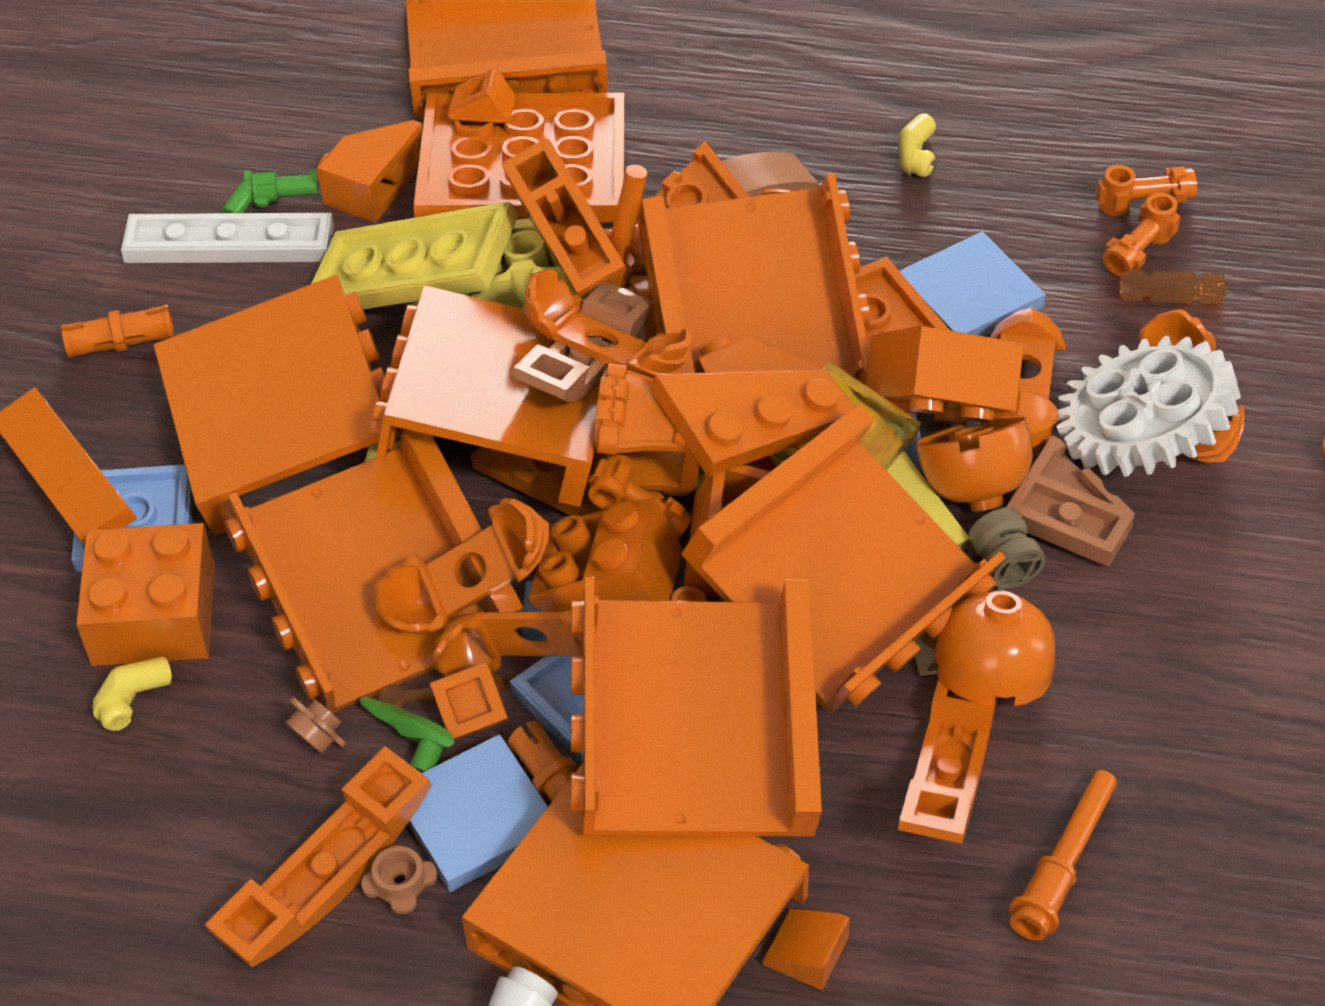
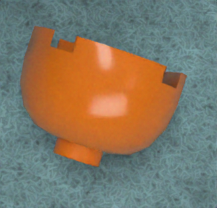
[916,415,1033,512]
[934,591,1055,706]

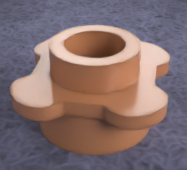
[285,697,347,754]
[361,845,438,914]

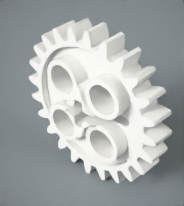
[1056,336,1241,477]

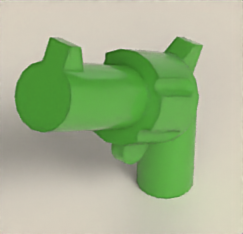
[221,169,319,213]

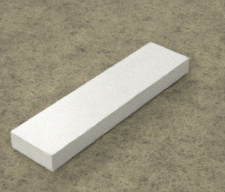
[121,213,334,263]

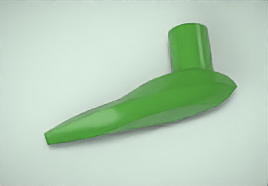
[360,696,455,773]

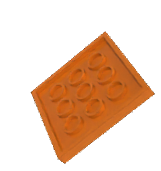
[413,93,624,225]

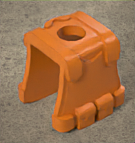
[590,363,700,496]

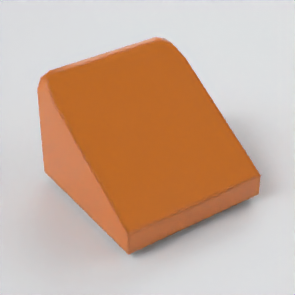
[447,68,516,123]
[763,909,850,991]

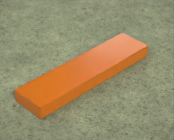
[0,387,137,546]

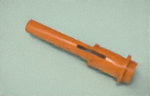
[587,165,647,297]
[1009,770,1117,941]

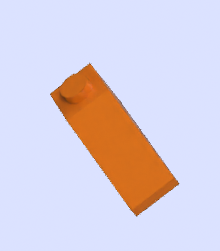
[501,137,627,296]

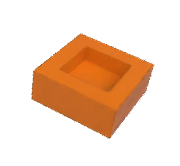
[430,661,509,741]

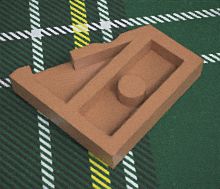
[1006,435,1135,567]

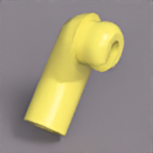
[899,114,936,178]
[92,656,172,731]

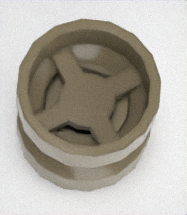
[968,507,1046,589]

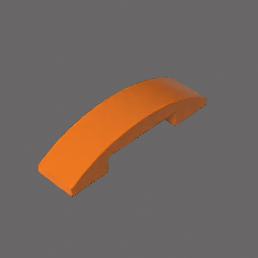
[898,678,998,844]
[204,746,432,968]

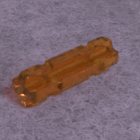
[1119,269,1226,305]

